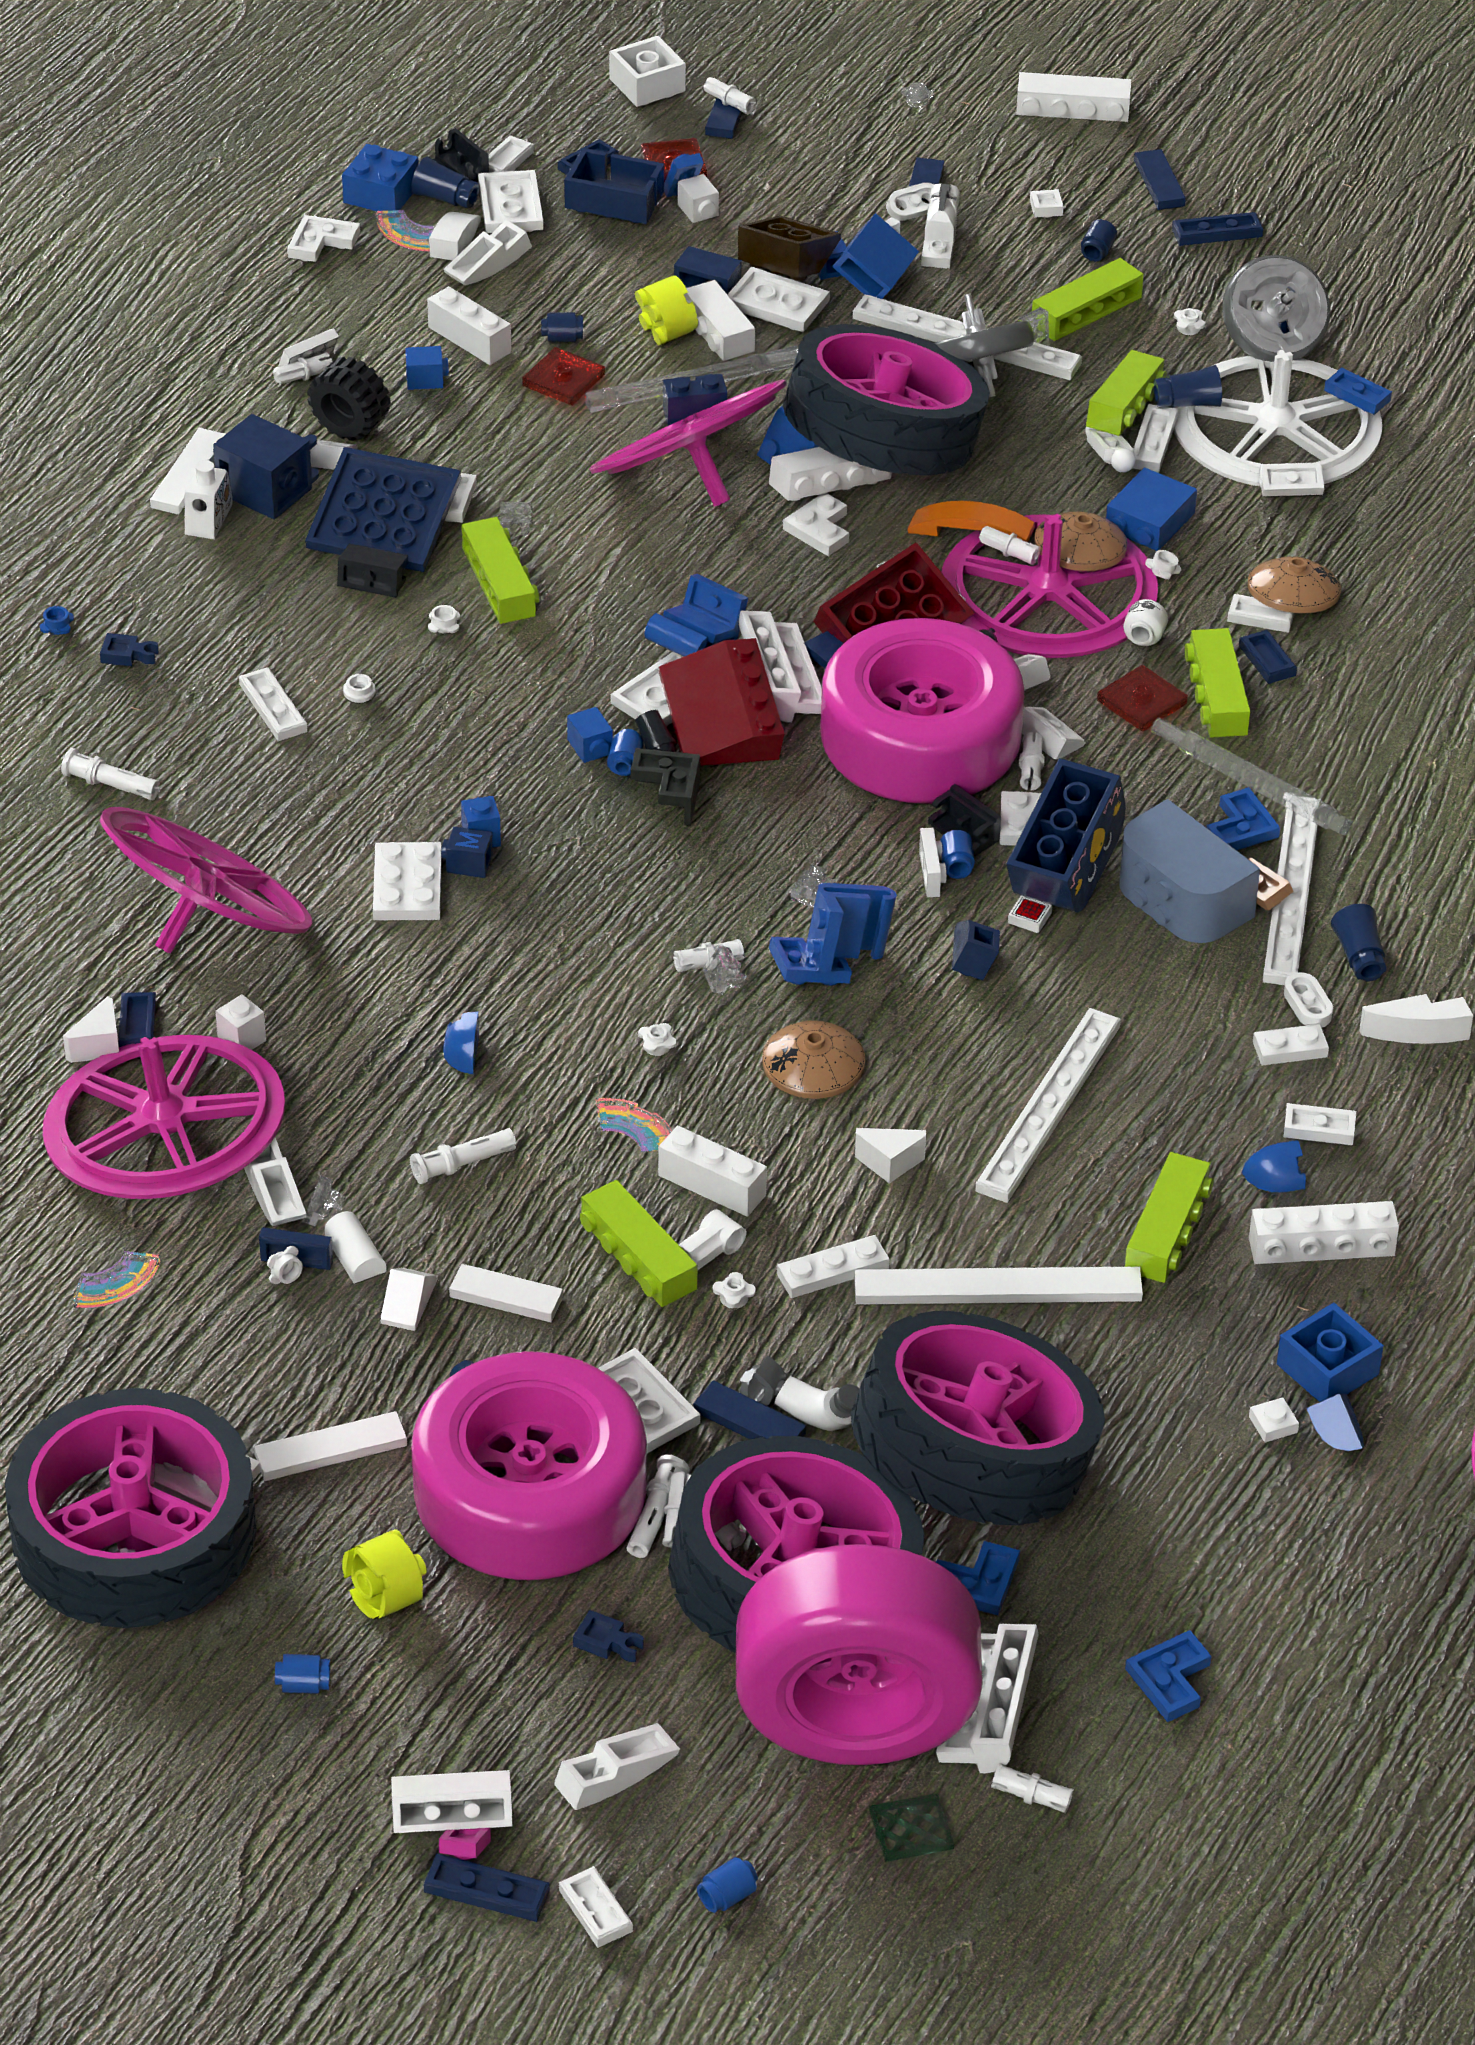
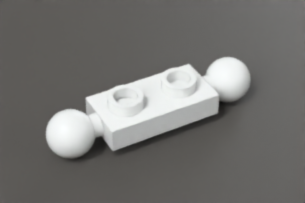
[1085,427,1135,472]

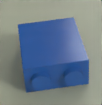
[832,213,919,299]
[1106,467,1197,551]

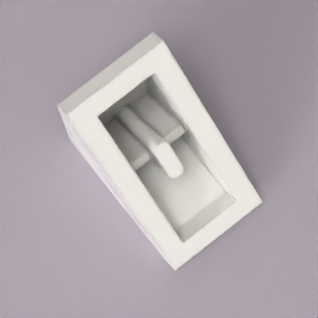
[63,996,119,1063]
[855,1128,926,1184]
[381,1268,437,1331]

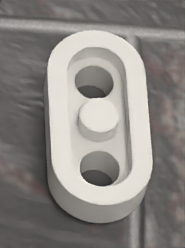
[886,183,934,221]
[1284,972,1333,1028]

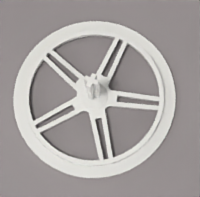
[1173,350,1382,487]

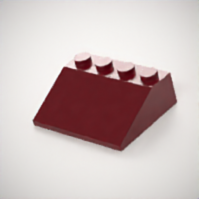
[813,542,975,643]
[658,638,785,766]

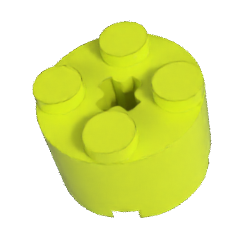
[635,276,698,345]
[342,1529,427,1619]

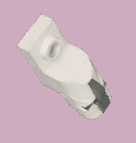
[921,184,960,269]

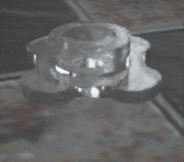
[901,82,934,107]

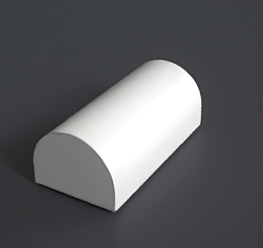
[324,1211,386,1283]

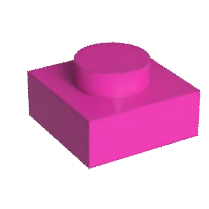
[439,1828,491,1860]

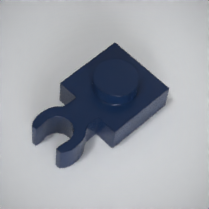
[100,633,159,666]
[573,1610,644,1662]

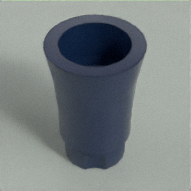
[411,156,480,208]
[1154,365,1222,408]
[1331,903,1386,982]

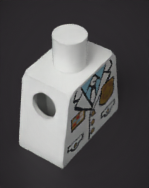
[184,460,233,540]

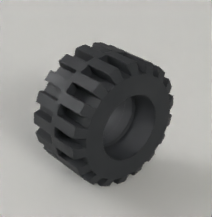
[307,357,391,441]

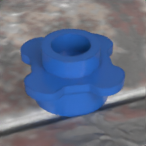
[40,606,74,635]

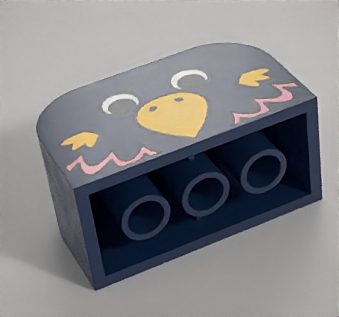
[1006,758,1126,913]

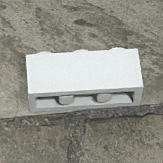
[684,280,755,361]
[427,286,511,365]
[658,1125,767,1217]
[391,1770,512,1833]

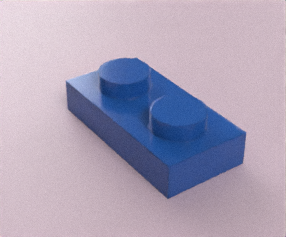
[664,153,704,198]
[1324,368,1392,415]

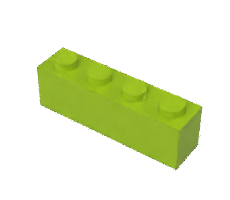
[1031,258,1144,341]
[1086,350,1167,436]
[462,517,540,624]
[1185,628,1250,738]
[1125,1152,1214,1283]
[580,1179,698,1307]

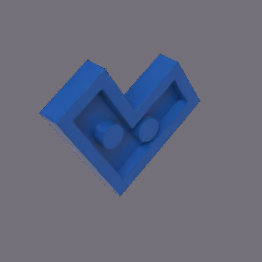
[1207,787,1280,850]
[769,937,852,986]
[936,1541,1020,1615]
[1125,1630,1211,1722]

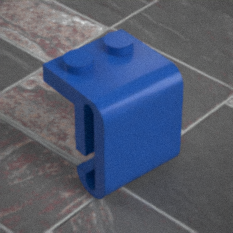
[757,405,819,465]
[644,574,748,657]
[806,883,896,972]

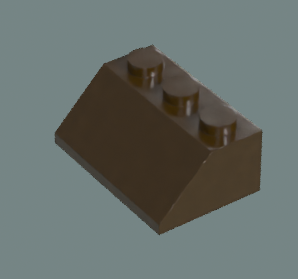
[738,215,841,281]

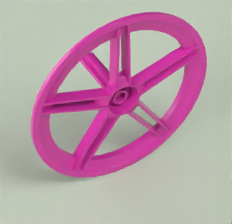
[589,380,787,507]
[941,514,1158,658]
[100,807,312,953]
[42,1035,285,1199]

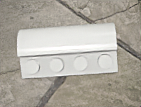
[739,610,822,723]
[936,1624,1038,1773]

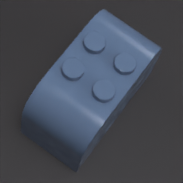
[1119,799,1260,943]

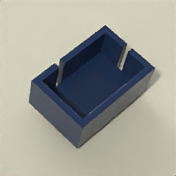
[564,148,664,224]

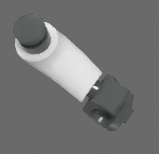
[739,1355,859,1431]

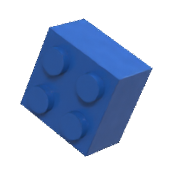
[342,144,419,216]
[1277,1302,1384,1402]

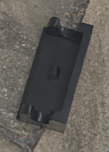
[433,128,489,183]
[337,543,408,598]
[928,784,1001,857]

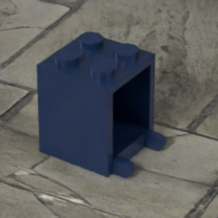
[213,414,319,520]

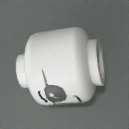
[1123,599,1168,646]

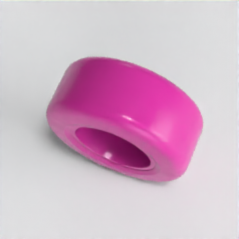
[820,618,1024,804]
[412,1351,647,1580]
[736,1544,983,1765]

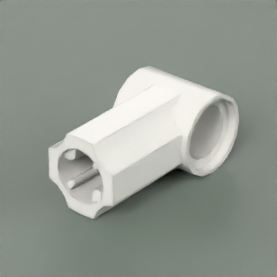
[679,1209,746,1270]

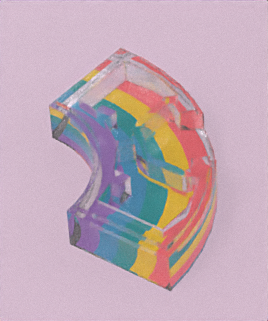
[376,210,434,252]
[596,1098,672,1152]
[73,1251,160,1308]

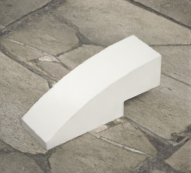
[429,212,481,260]
[444,220,532,285]
[1359,994,1473,1044]
[244,1138,306,1226]
[554,1723,680,1810]

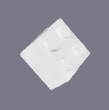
[609,36,686,107]

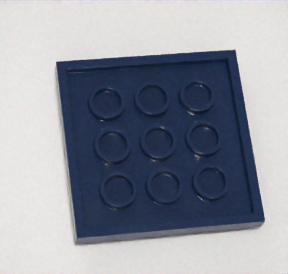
[305,447,462,572]

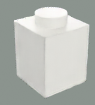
[678,174,719,223]
[216,994,266,1050]

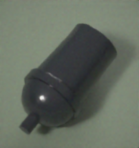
[635,710,677,752]

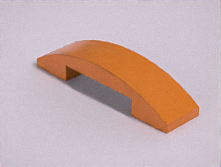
[908,501,1035,542]

